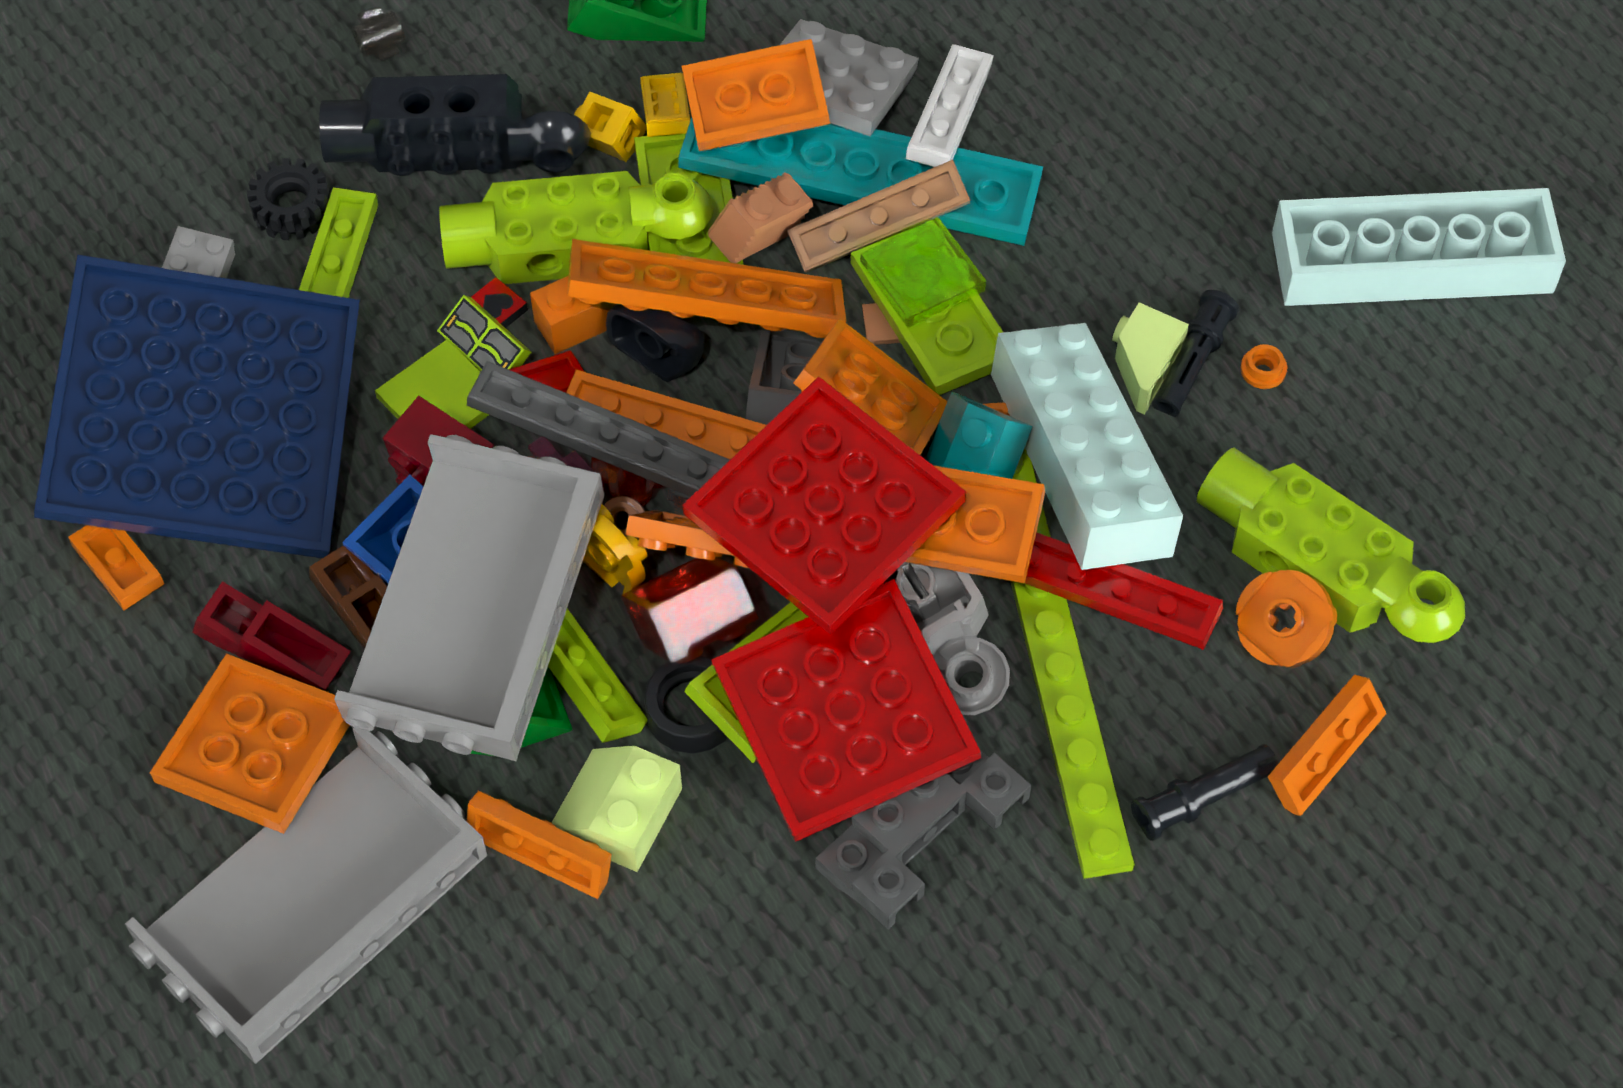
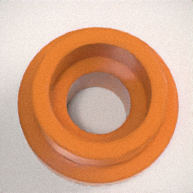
[1240,344,1287,389]

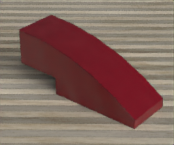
[192,581,351,691]

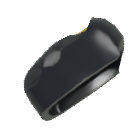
[606,304,704,382]

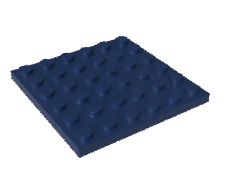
[34,255,360,558]

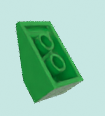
[567,0,707,42]

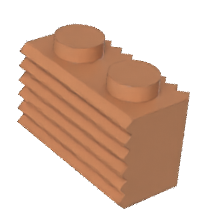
[708,173,813,263]

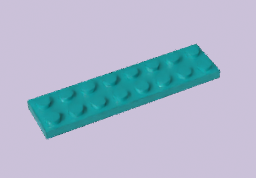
[678,118,1043,246]

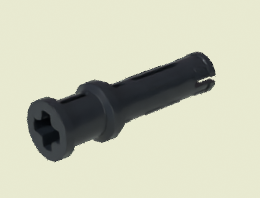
[1152,290,1239,417]
[1131,744,1278,841]

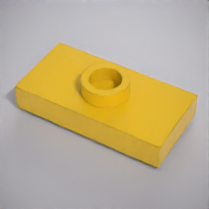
[640,73,690,137]

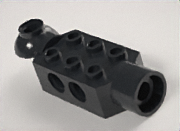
[319,74,591,176]

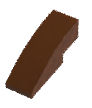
[309,546,387,649]

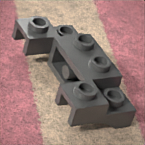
[815,750,1031,930]

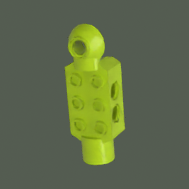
[439,171,713,284]
[1197,448,1465,643]

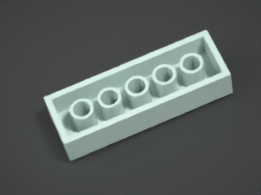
[1272,188,1566,306]
[991,323,1183,570]

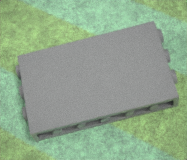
[334,434,604,761]
[125,727,487,1064]

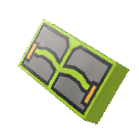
[437,295,532,371]

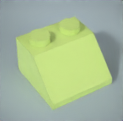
[552,746,682,872]

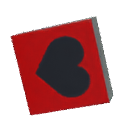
[471,277,528,328]

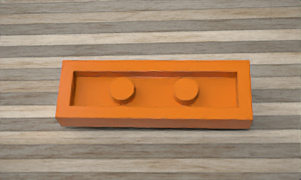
[1268,675,1387,816]
[467,790,612,899]

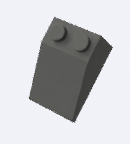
[745,328,825,425]

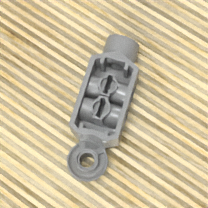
[882,562,1010,715]

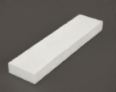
[906,44,994,167]

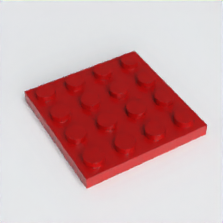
[682,376,966,635]
[711,579,981,842]

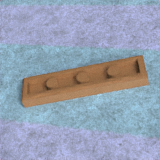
[787,160,971,273]

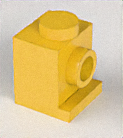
[574,92,646,162]

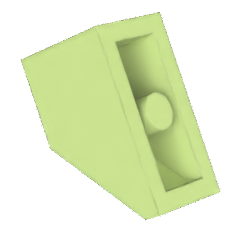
[1112,303,1189,415]

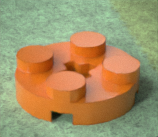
[1236,570,1338,668]

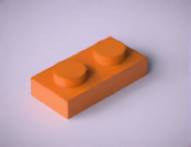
[68,525,164,611]

